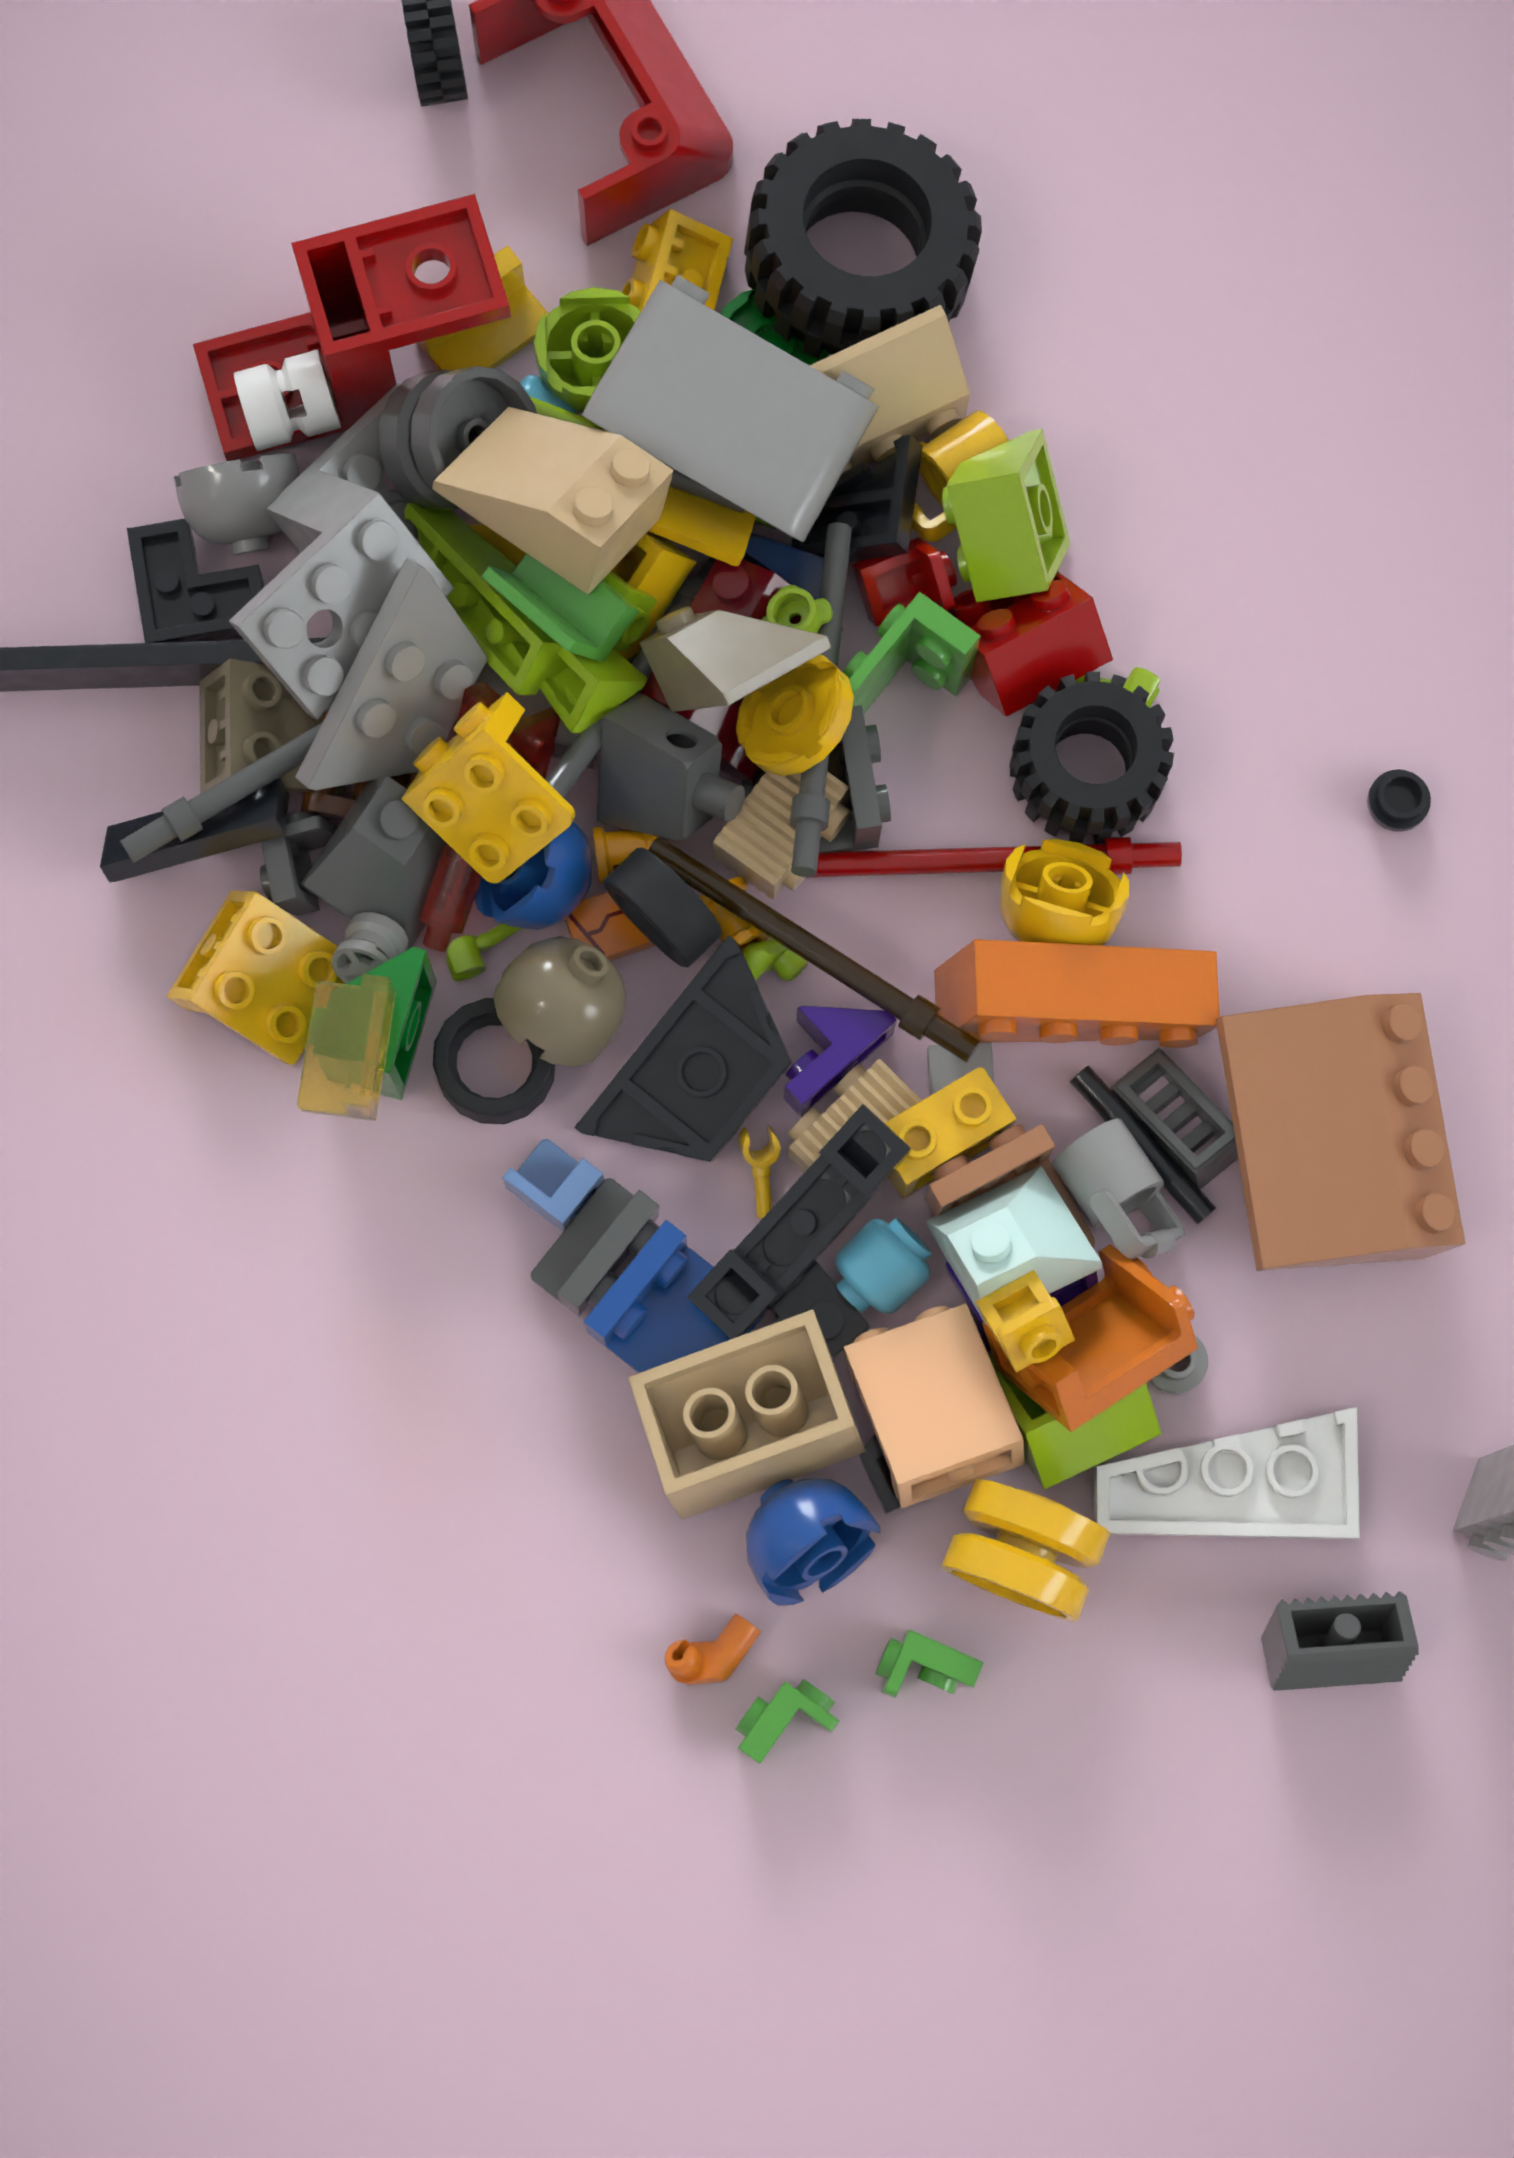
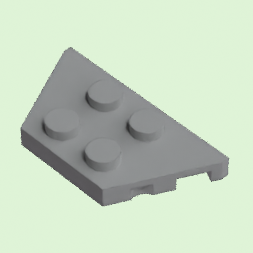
[295,557,488,790]

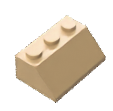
[810,305,970,474]
[628,1309,866,1520]

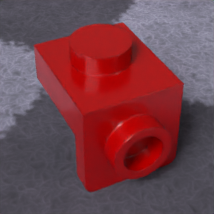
[852,537,957,626]

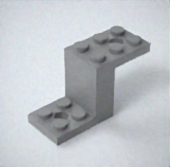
[229,383,454,719]

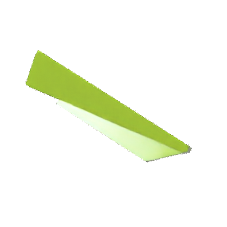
[404,503,647,733]

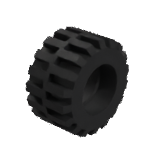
[1009,672,1174,844]

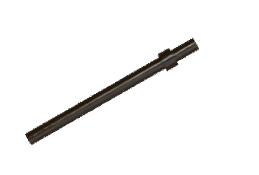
[648,837,981,1063]

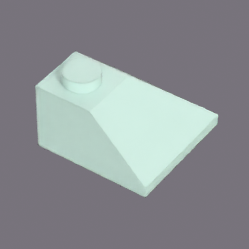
[927,1166,1102,1325]

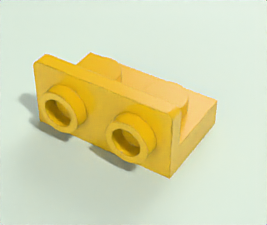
[621,208,733,311]
[885,1067,1016,1200]

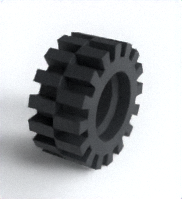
[401,0,468,107]

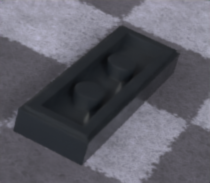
[100,778,290,883]

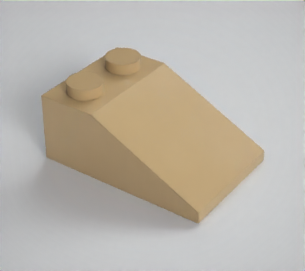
[432,407,674,595]

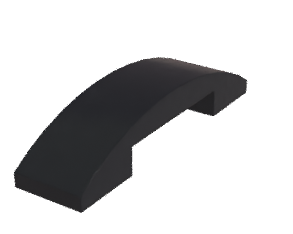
[687,1104,912,1339]

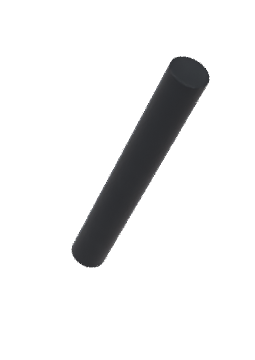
[1070,1065,1216,1225]

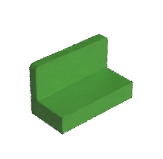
[482,553,639,662]

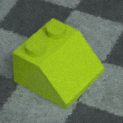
[942,428,1070,602]
[988,1353,1162,1490]

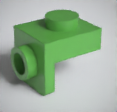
[735,1679,839,1764]

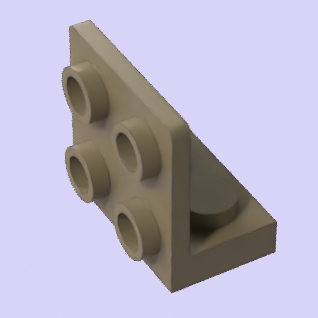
[200,658,346,797]

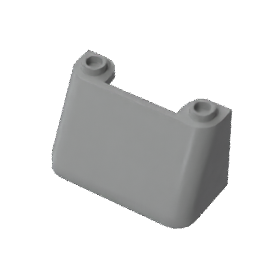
[582,275,879,542]

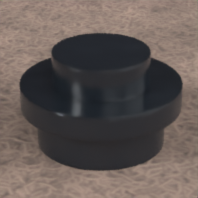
[1367,769,1431,832]

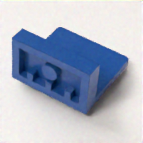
[583,1219,765,1373]

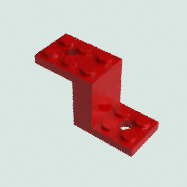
[193,193,511,461]

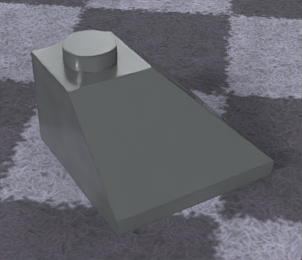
[300,776,467,950]

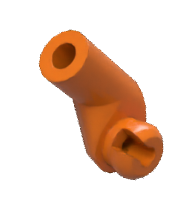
[664,1613,761,1685]

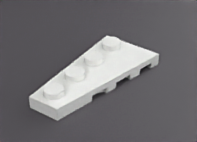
[1094,1407,1360,1540]

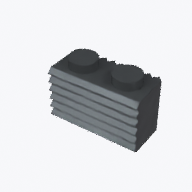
[1261,1591,1419,1691]

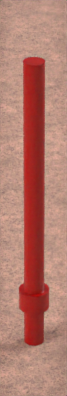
[806,837,1182,878]

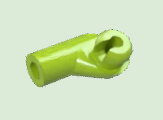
[742,939,808,981]

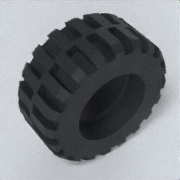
[744,119,982,359]

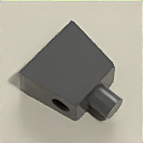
[597,693,745,841]

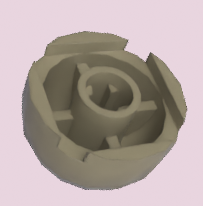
[493,936,626,1067]

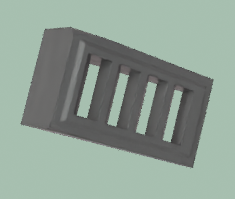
[1111,1048,1238,1189]

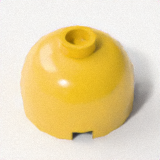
[1000,839,1129,945]

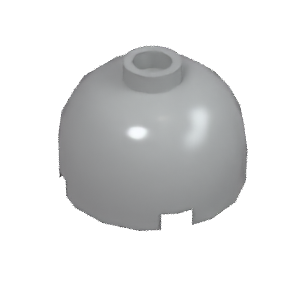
[173,453,299,555]

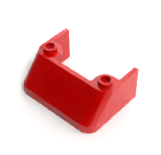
[469,0,733,246]

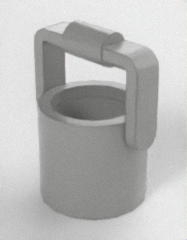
[1052,1118,1185,1259]

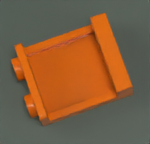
[982,1244,1198,1432]

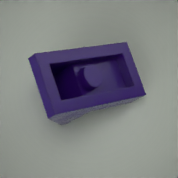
[784,1006,897,1117]

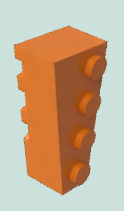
[934,939,1220,1048]

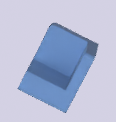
[502,1139,604,1232]

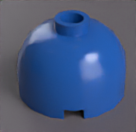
[472,821,592,930]
[746,1478,881,1606]

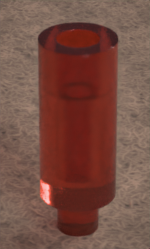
[420,842,482,952]

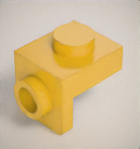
[976,1270,1075,1373]

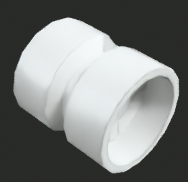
[234,349,341,451]

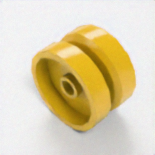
[940,1479,1110,1622]

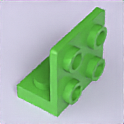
[843,591,980,714]

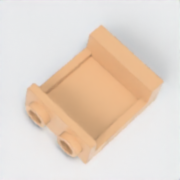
[844,1303,1025,1509]

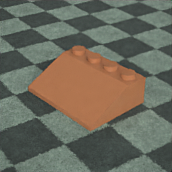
[1216,993,1465,1271]

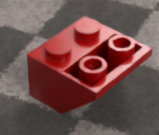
[947,571,1113,717]

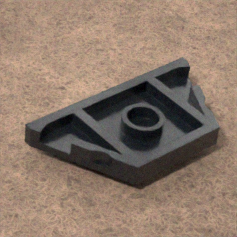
[574,935,793,1162]

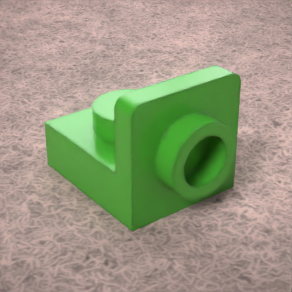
[875,1630,984,1698]

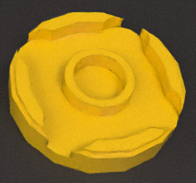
[736,654,854,776]

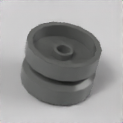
[379,366,537,510]

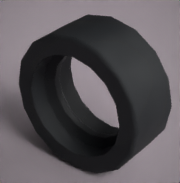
[603,847,722,968]
[433,998,555,1125]

